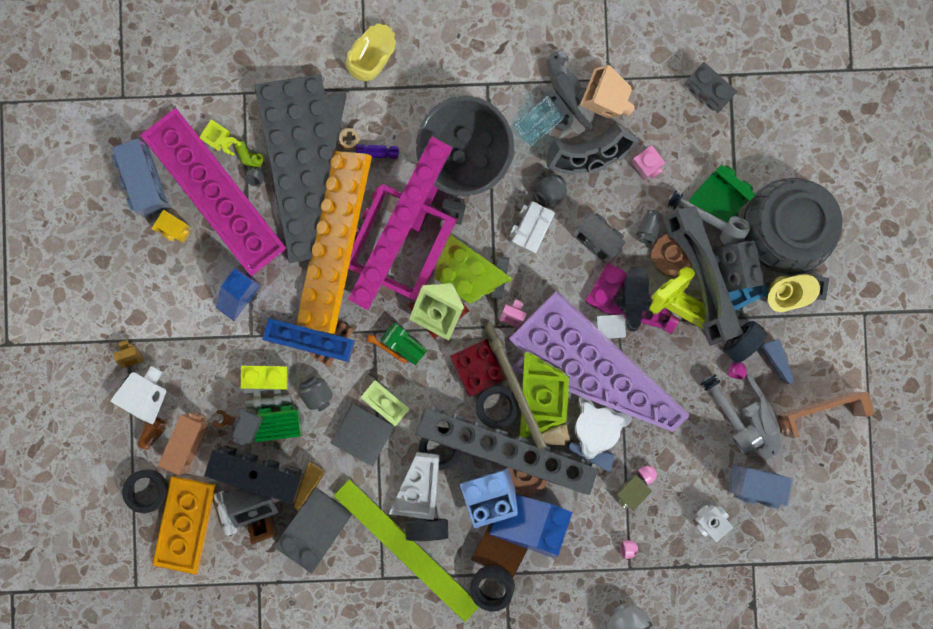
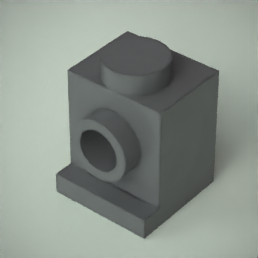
[232,408,264,446]

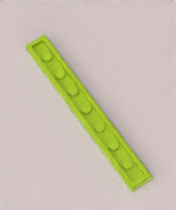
[334,479,479,622]

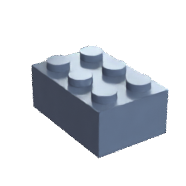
[111,139,170,218]
[728,464,793,509]

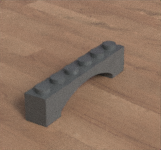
[662,206,743,346]

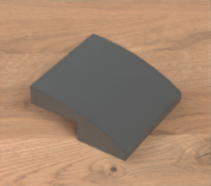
[331,403,395,466]

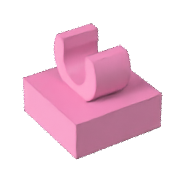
[499,299,527,328]

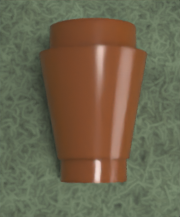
[137,416,166,450]

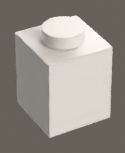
[591,315,626,339]

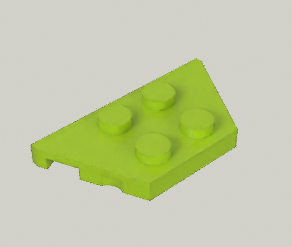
[434,234,513,304]
[520,351,570,438]

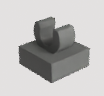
[441,196,466,225]

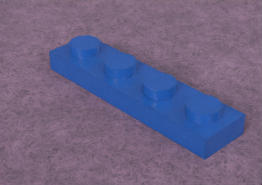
[262,318,355,362]

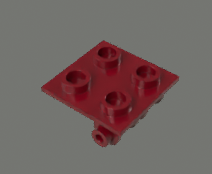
[450,339,506,397]

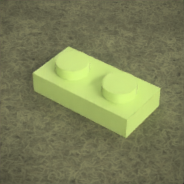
[360,380,410,426]

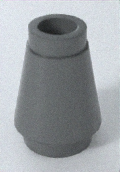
[636,210,660,245]

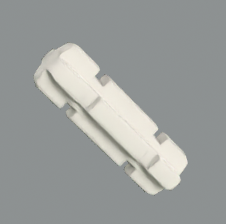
[214,491,237,535]

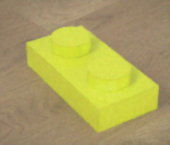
[241,366,288,389]

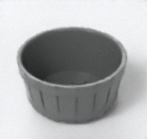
[416,95,514,196]
[743,178,843,274]

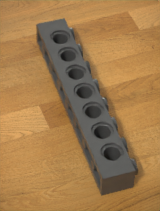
[415,406,598,495]

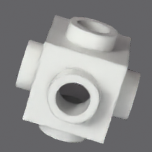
[695,505,734,543]

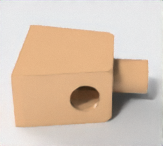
[580,65,635,118]

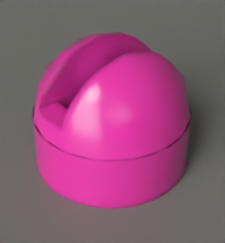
[727,362,747,380]

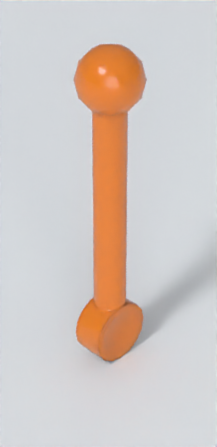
[367,334,407,364]

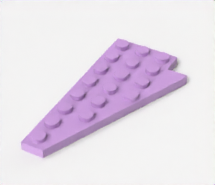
[509,290,689,432]

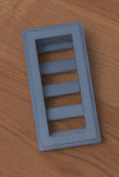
[760,339,794,384]
[568,442,615,472]

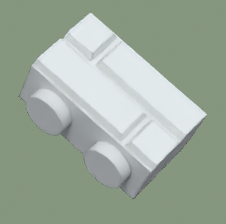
[509,201,555,255]

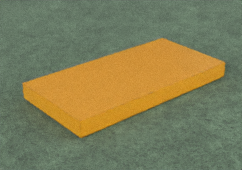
[152,476,217,575]

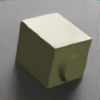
[615,474,652,511]

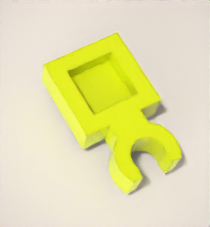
[199,119,241,156]

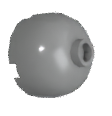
[606,605,654,629]

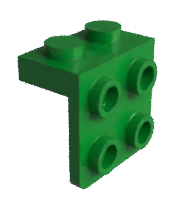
[689,164,756,223]

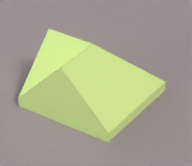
[409,284,464,340]

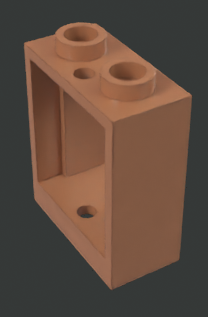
[158,412,210,475]

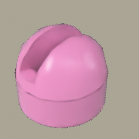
[637,465,657,486]
[620,540,638,559]

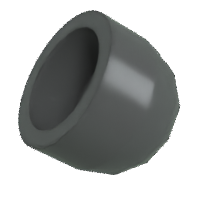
[244,167,264,187]

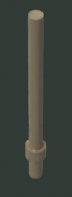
[484,323,547,450]

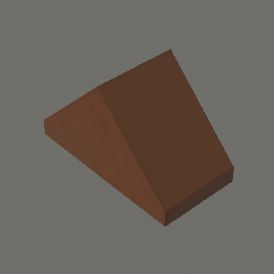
[247,515,278,545]

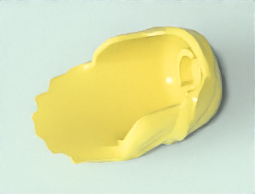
[345,23,396,82]

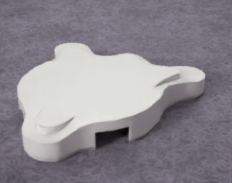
[574,396,632,459]

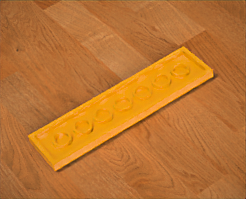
[296,151,372,334]

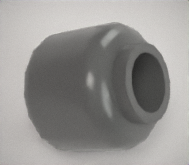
[533,174,567,207]
[299,376,333,411]

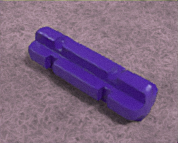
[355,144,399,159]

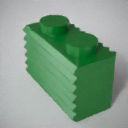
[255,405,303,442]

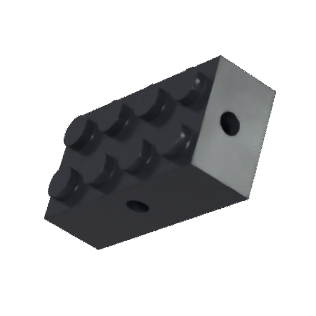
[204,445,304,504]

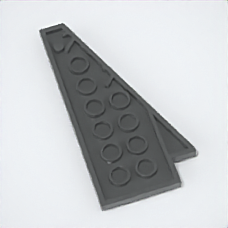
[254,74,347,263]

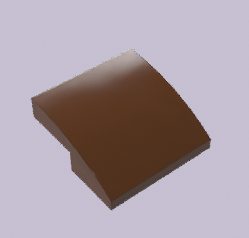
[471,522,528,577]

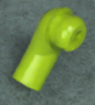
[234,141,264,168]

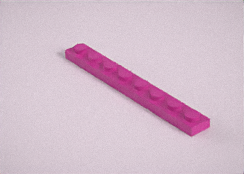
[348,137,453,310]

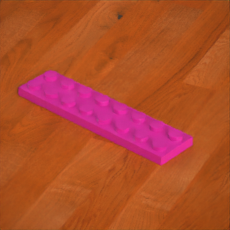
[140,108,286,276]

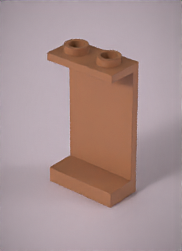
[778,392,875,438]

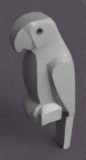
[742,375,782,459]

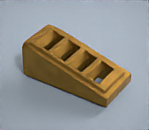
[294,461,326,510]

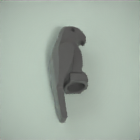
[546,51,593,130]

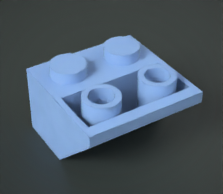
[460,468,518,528]

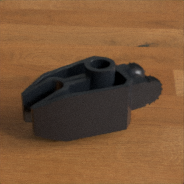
[618,266,652,332]

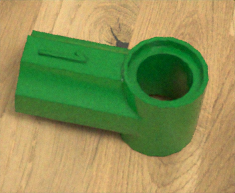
[380,322,428,366]

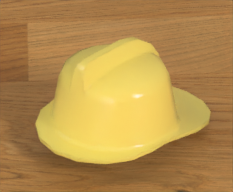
[767,274,820,312]

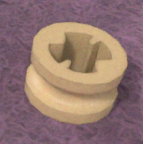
[339,128,360,150]

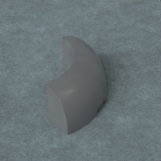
[546,121,640,175]

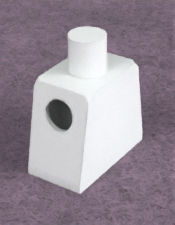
[110,366,166,425]

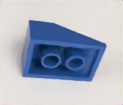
[489,495,573,558]

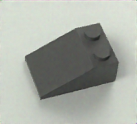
[572,213,625,264]
[274,488,352,573]

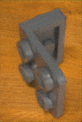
[712,240,764,292]

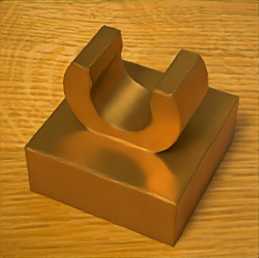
[113,340,144,369]

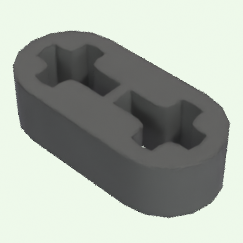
[540,91,573,131]
[491,256,510,299]

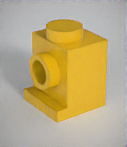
[151,210,191,243]

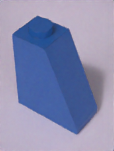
[216,268,261,321]

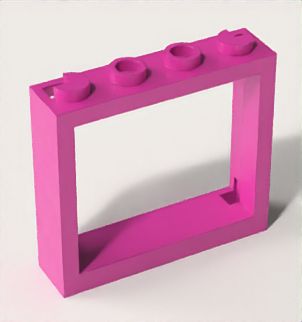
[348,184,458,301]

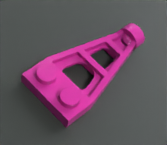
[585,263,680,334]

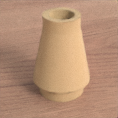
[541,424,571,445]

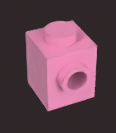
[631,145,665,180]

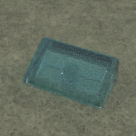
[514,96,564,145]

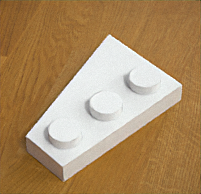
[389,452,440,520]

